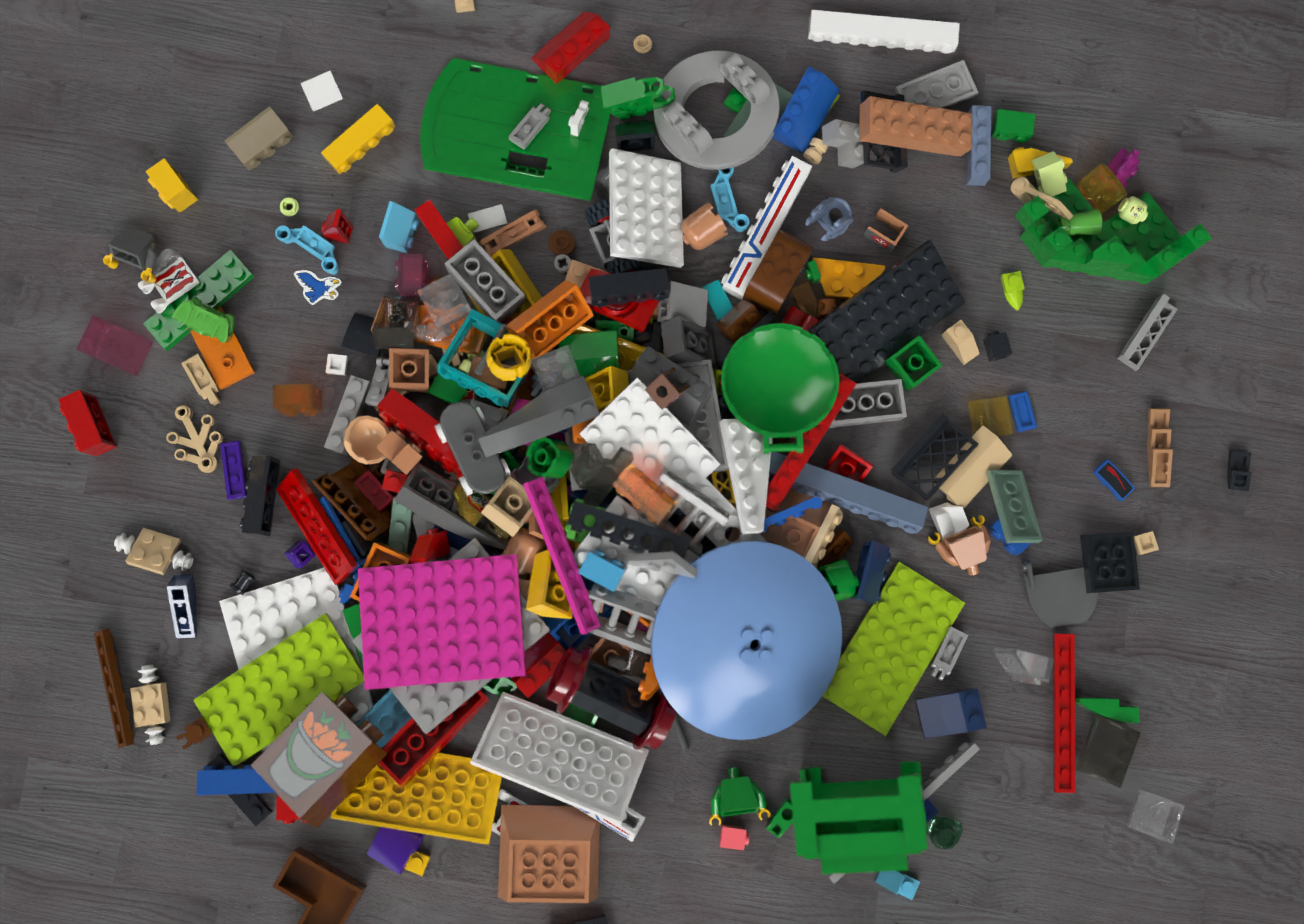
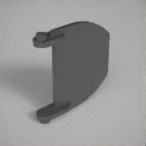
[1021,560,1098,628]

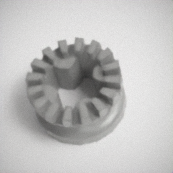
[554,254,571,273]

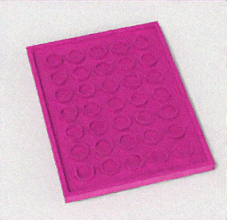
[358,554,526,690]

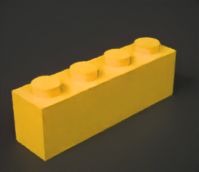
[321,104,395,175]

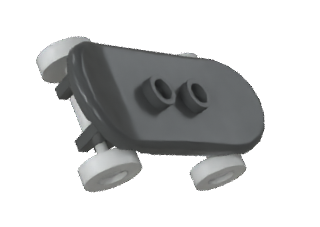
[435,402,511,496]

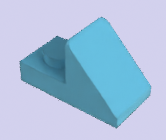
[875,871,920,900]

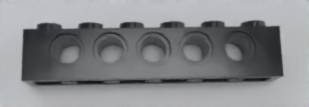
[567,501,691,559]

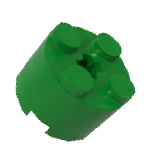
[526,437,574,479]
[817,560,859,602]

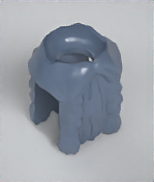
[805,197,854,241]

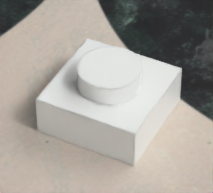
[326,354,348,376]

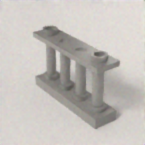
[635,467,729,555]
[589,583,659,655]

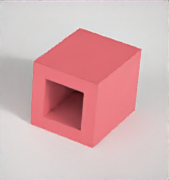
[719,824,749,850]

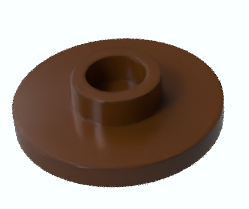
[549,230,575,256]

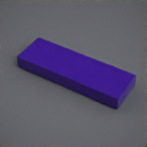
[220,440,247,500]

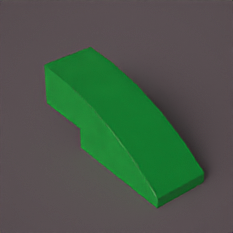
[1075,697,1139,723]

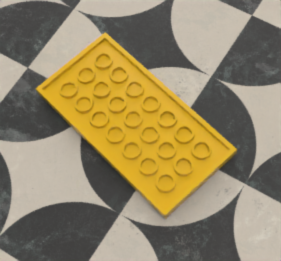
[331,753,502,845]

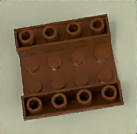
[312,458,397,541]

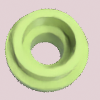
[280,197,299,216]

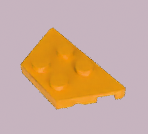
[813,257,885,300]

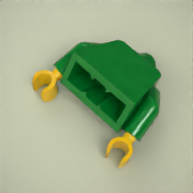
[709,767,771,826]

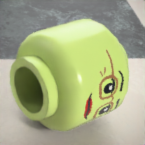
[1118,196,1148,224]

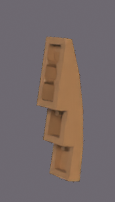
[1147,408,1173,487]

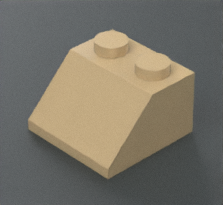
[481,476,533,537]

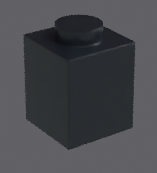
[983,331,1012,362]

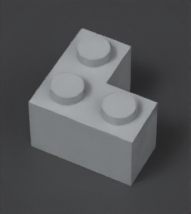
[822,119,864,168]

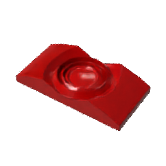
[579,268,660,333]

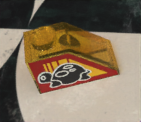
[454,482,490,526]

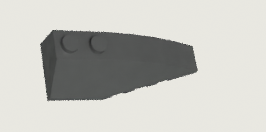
[478,376,600,457]
[394,463,511,550]

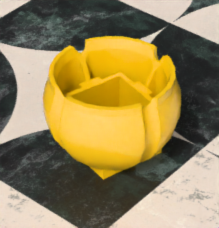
[486,334,532,381]

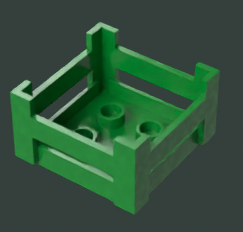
[790,760,928,874]

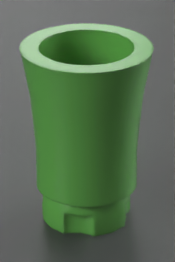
[1058,209,1102,236]

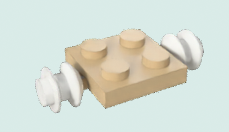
[114,528,193,575]
[130,665,171,745]

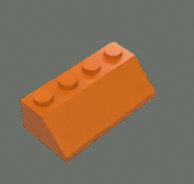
[506,280,594,362]

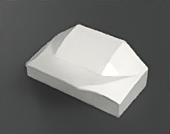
[929,502,970,542]

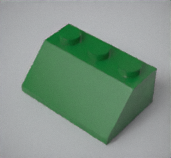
[559,330,621,379]

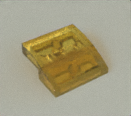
[1077,163,1128,214]
[968,396,1013,436]

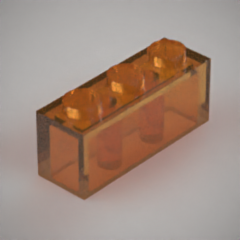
[613,464,678,525]

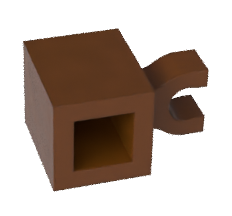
[176,716,214,750]

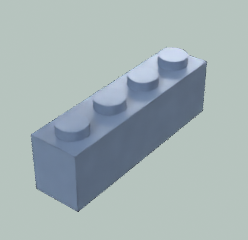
[966,105,991,186]

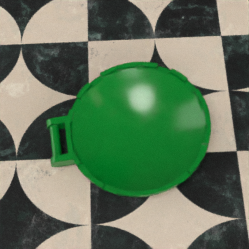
[721,323,839,454]

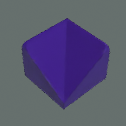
[284,541,315,568]

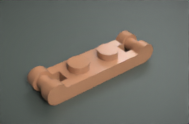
[479,209,547,257]

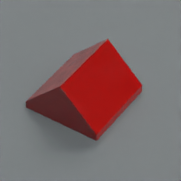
[823,444,873,483]

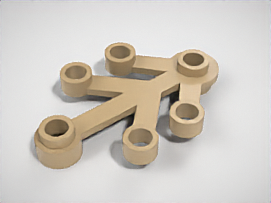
[166,405,223,473]

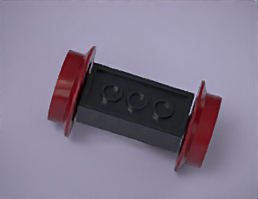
[546,646,677,750]

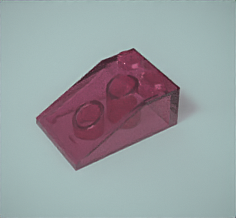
[76,315,153,376]

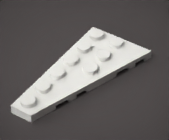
[720,419,772,534]

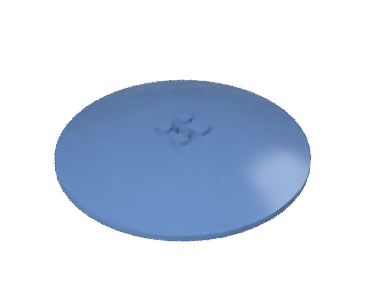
[651,541,842,740]

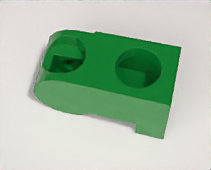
[765,797,794,838]

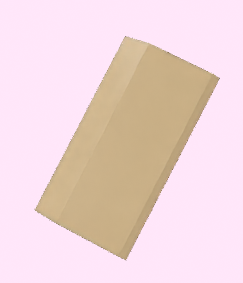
[934,426,1012,509]

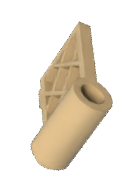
[1011,177,1073,220]

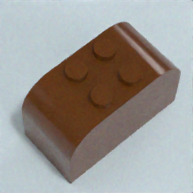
[742,228,814,314]

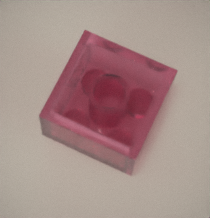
[395,254,428,301]

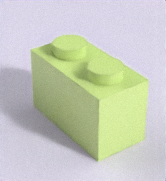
[1032,151,1068,197]

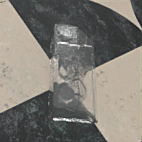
[992,647,1054,685]

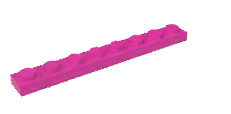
[523,477,601,635]

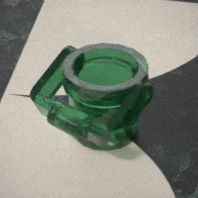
[926,815,963,849]

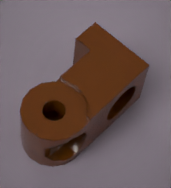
[816,299,836,320]

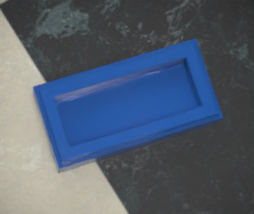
[1007,391,1037,433]

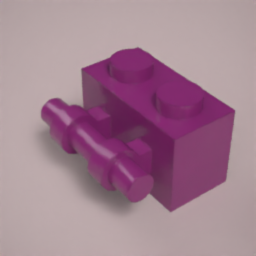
[1095,148,1141,195]

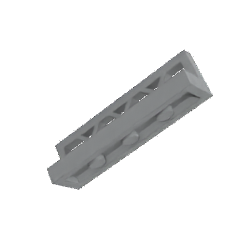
[1117,294,1178,371]

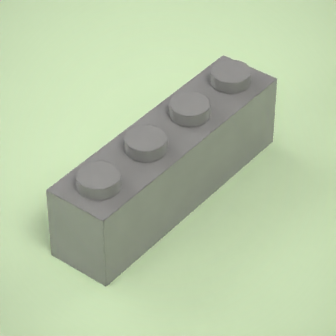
[324,375,371,456]

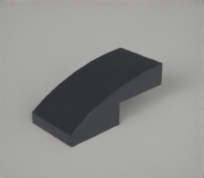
[1227,450,1252,491]

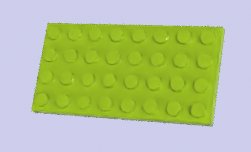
[823,562,965,736]
[193,613,364,766]

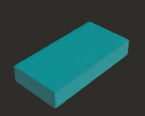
[702,280,733,322]

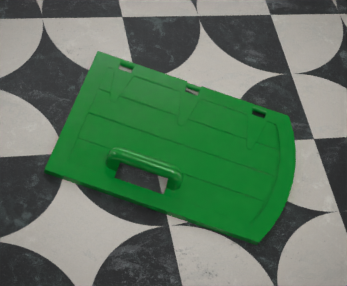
[420,58,611,201]

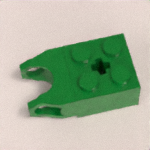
[601,77,676,120]

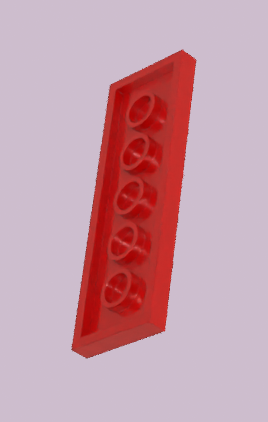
[276,468,358,585]

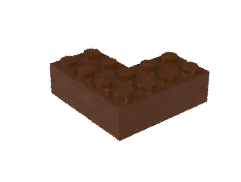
[273,847,367,924]

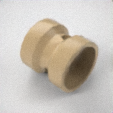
[803,138,828,164]

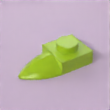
[1000,271,1025,311]

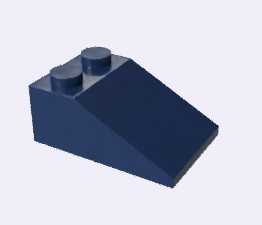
[916,688,987,739]

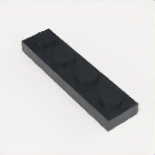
[206,753,272,827]

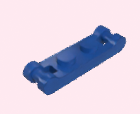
[761,497,822,533]

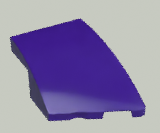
[367,827,425,875]

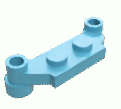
[710,167,749,232]
[275,225,339,275]

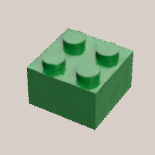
[884,335,943,392]

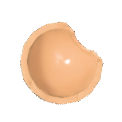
[343,415,390,465]

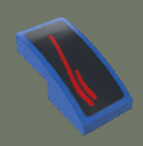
[1093,459,1135,501]

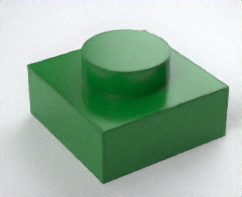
[723,88,747,114]
[804,260,821,284]

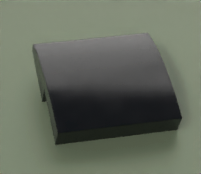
[341,313,387,357]

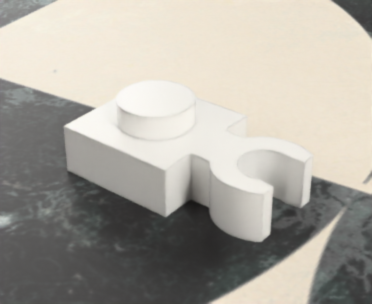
[568,100,589,137]

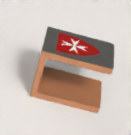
[864,208,909,252]

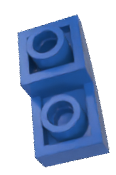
[339,567,361,604]

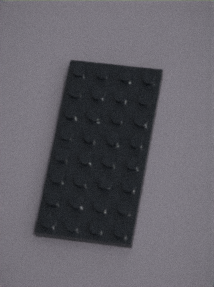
[808,240,965,384]

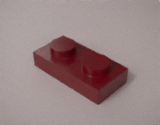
[354,470,393,512]

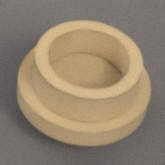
[634,35,652,54]

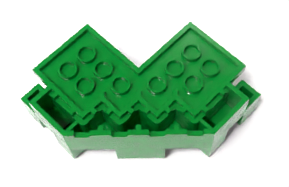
[1014,178,1212,284]

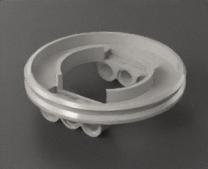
[654,51,779,170]

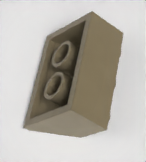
[225,106,293,171]

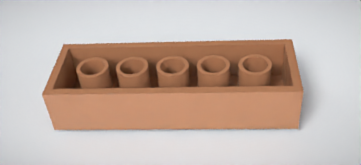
[859,96,972,157]

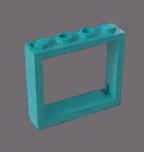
[437,309,534,408]

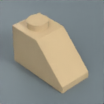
[941,320,980,365]

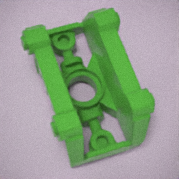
[172,297,235,343]

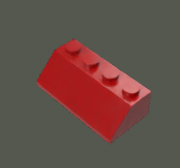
[531,11,610,84]

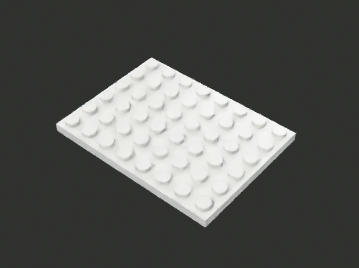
[219,568,374,751]

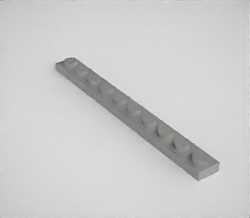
[826,741,980,884]

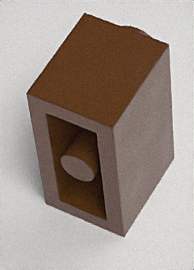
[716,300,763,343]

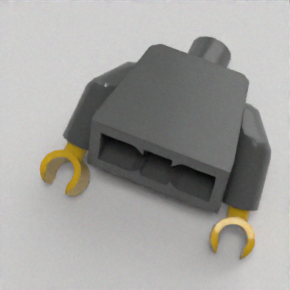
[103,227,158,283]

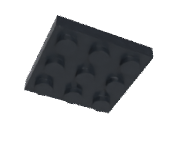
[1080,532,1140,593]

